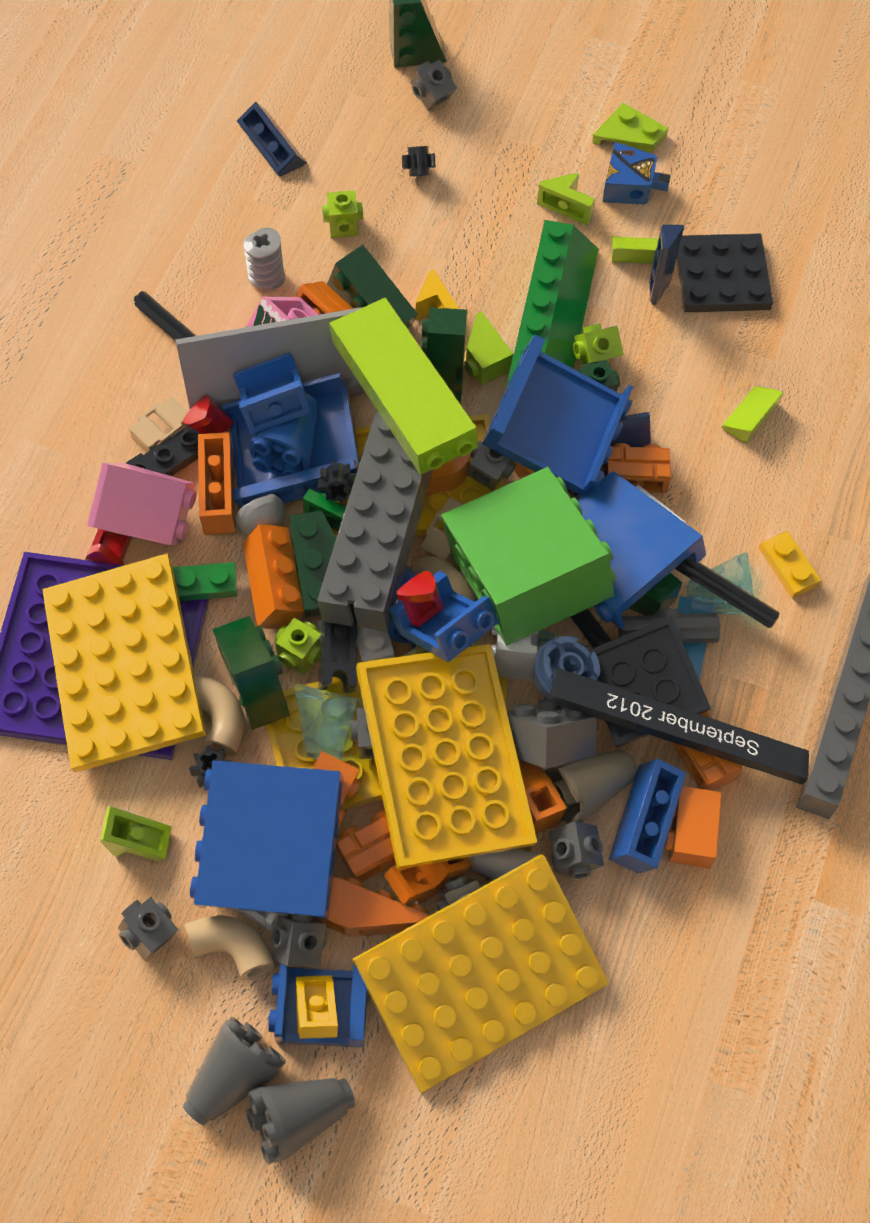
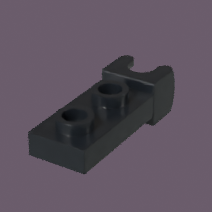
[126,427,200,476]
[318,604,357,694]

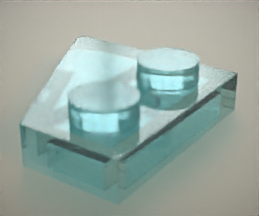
[686,553,754,614]
[294,683,358,760]

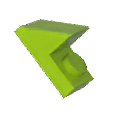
[537,173,595,225]
[100,806,172,862]

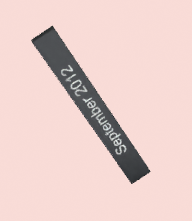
[549,668,809,785]

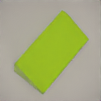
[611,236,658,264]
[721,386,783,444]

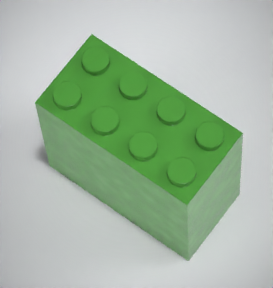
[441,467,616,646]

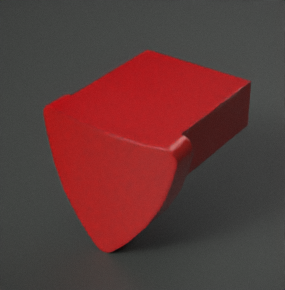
[183,395,234,434]
[85,529,132,565]
[397,571,444,627]

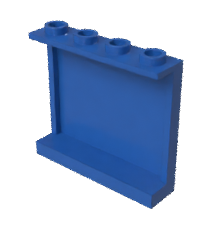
[482,334,633,496]
[222,373,360,508]
[577,471,706,629]
[190,760,344,919]

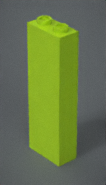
[329,298,478,475]

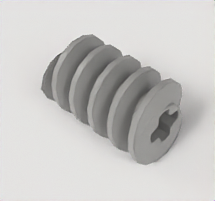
[244,228,285,289]

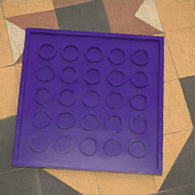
[0,552,210,760]

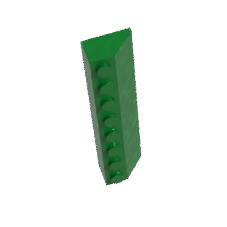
[505,220,599,391]

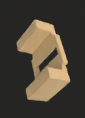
[129,396,188,453]
[421,497,463,565]

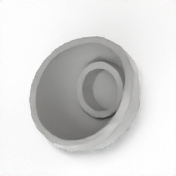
[235,494,284,536]

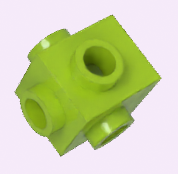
[322,190,364,238]
[573,324,624,366]
[275,618,322,675]

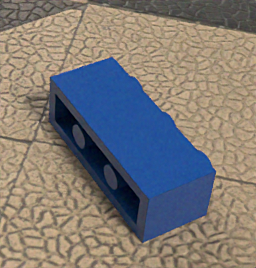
[608,759,686,873]

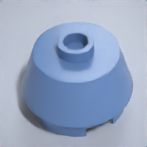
[533,636,600,699]

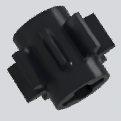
[402,146,436,177]
[318,461,356,503]
[189,745,232,788]

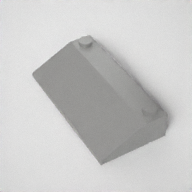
[175,307,365,417]

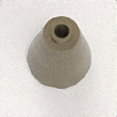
[541,750,637,824]

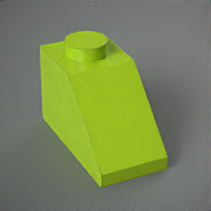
[464,311,513,386]

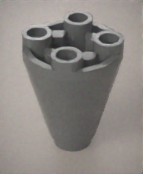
[182,1017,286,1125]
[246,1078,355,1165]

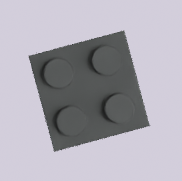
[507,699,597,769]

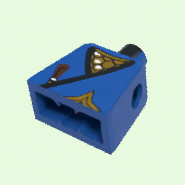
[602,142,671,205]

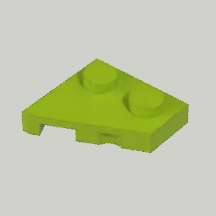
[592,103,669,152]

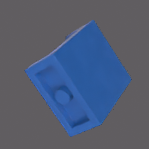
[233,353,311,434]
[389,571,499,662]
[268,963,368,1048]

